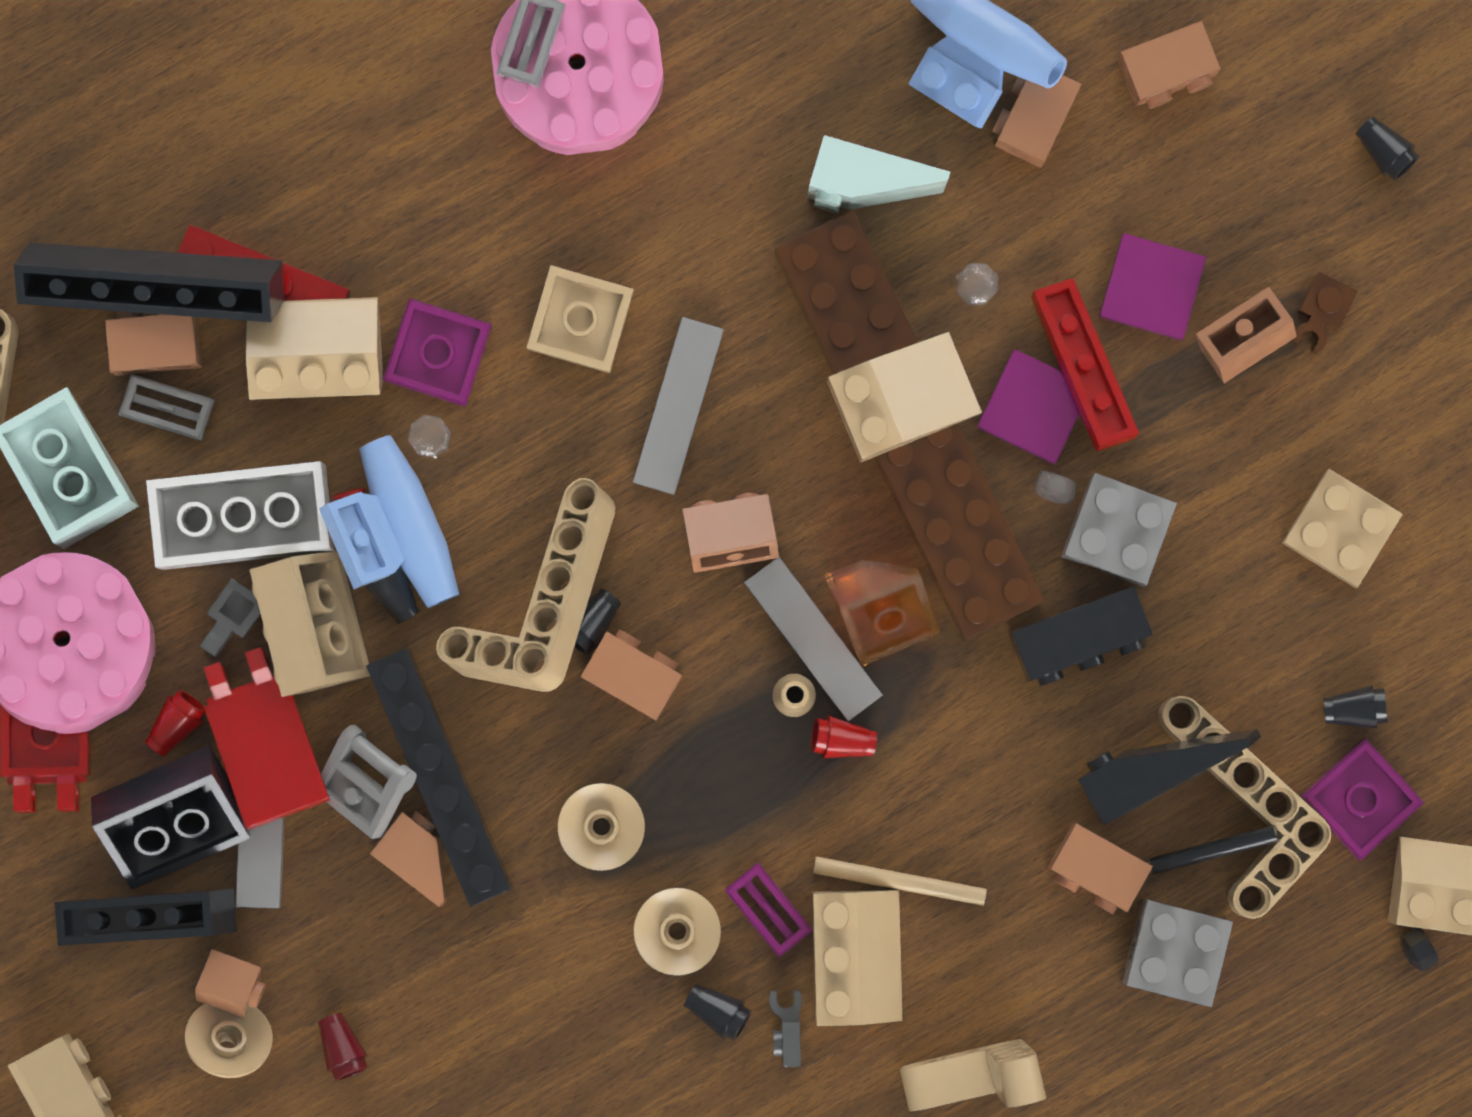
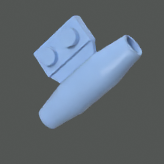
[908,0,1067,129]
[319,435,460,608]

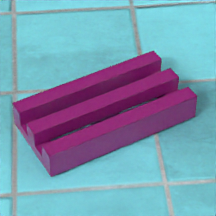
[724,862,813,958]

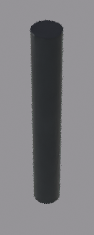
[1150,825,1280,875]

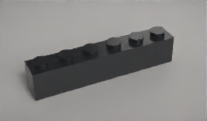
[13,242,285,322]
[366,648,513,907]

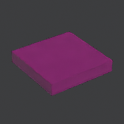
[1099,233,1206,341]
[383,298,492,407]
[976,349,1080,465]
[1300,738,1424,861]

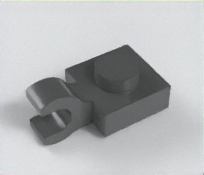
[200,578,261,658]
[769,990,802,1067]

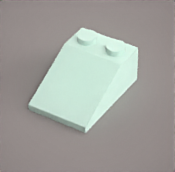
[807,135,950,213]
[0,387,139,549]

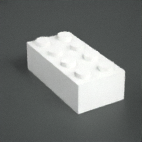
[146,461,335,570]

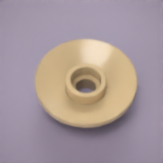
[558,783,645,871]
[634,888,721,976]
[185,1004,273,1078]

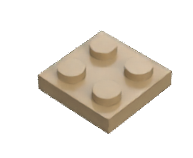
[526,265,634,373]
[1282,469,1403,588]

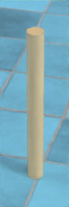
[813,856,987,906]

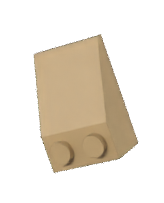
[827,332,982,463]

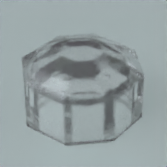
[957,263,998,305]
[408,415,452,458]
[1033,471,1078,504]

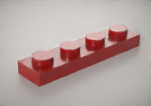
[177,224,351,301]
[1031,278,1139,452]

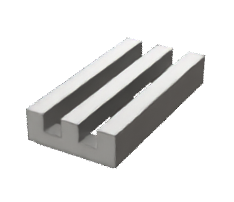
[496,0,566,88]
[118,374,216,442]

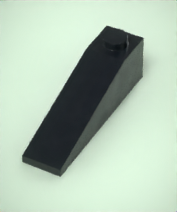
[1078,729,1261,825]
[55,888,237,946]

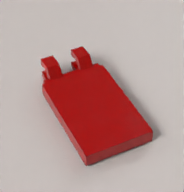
[0,645,91,814]
[204,647,330,830]

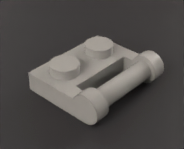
[321,724,417,839]

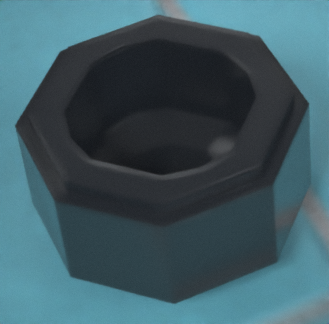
[1400,927,1439,971]

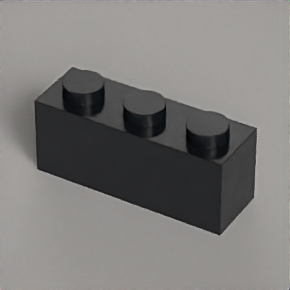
[1009,586,1153,686]

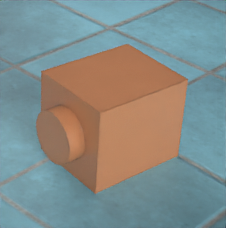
[195,949,266,1018]

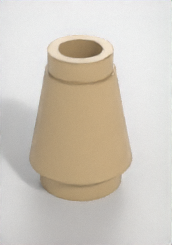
[773,674,816,717]

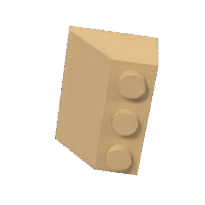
[246,297,384,400]
[250,551,370,697]
[1387,836,1472,935]
[812,890,903,1026]
[8,1033,122,1117]

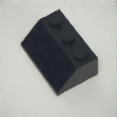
[91,745,250,890]

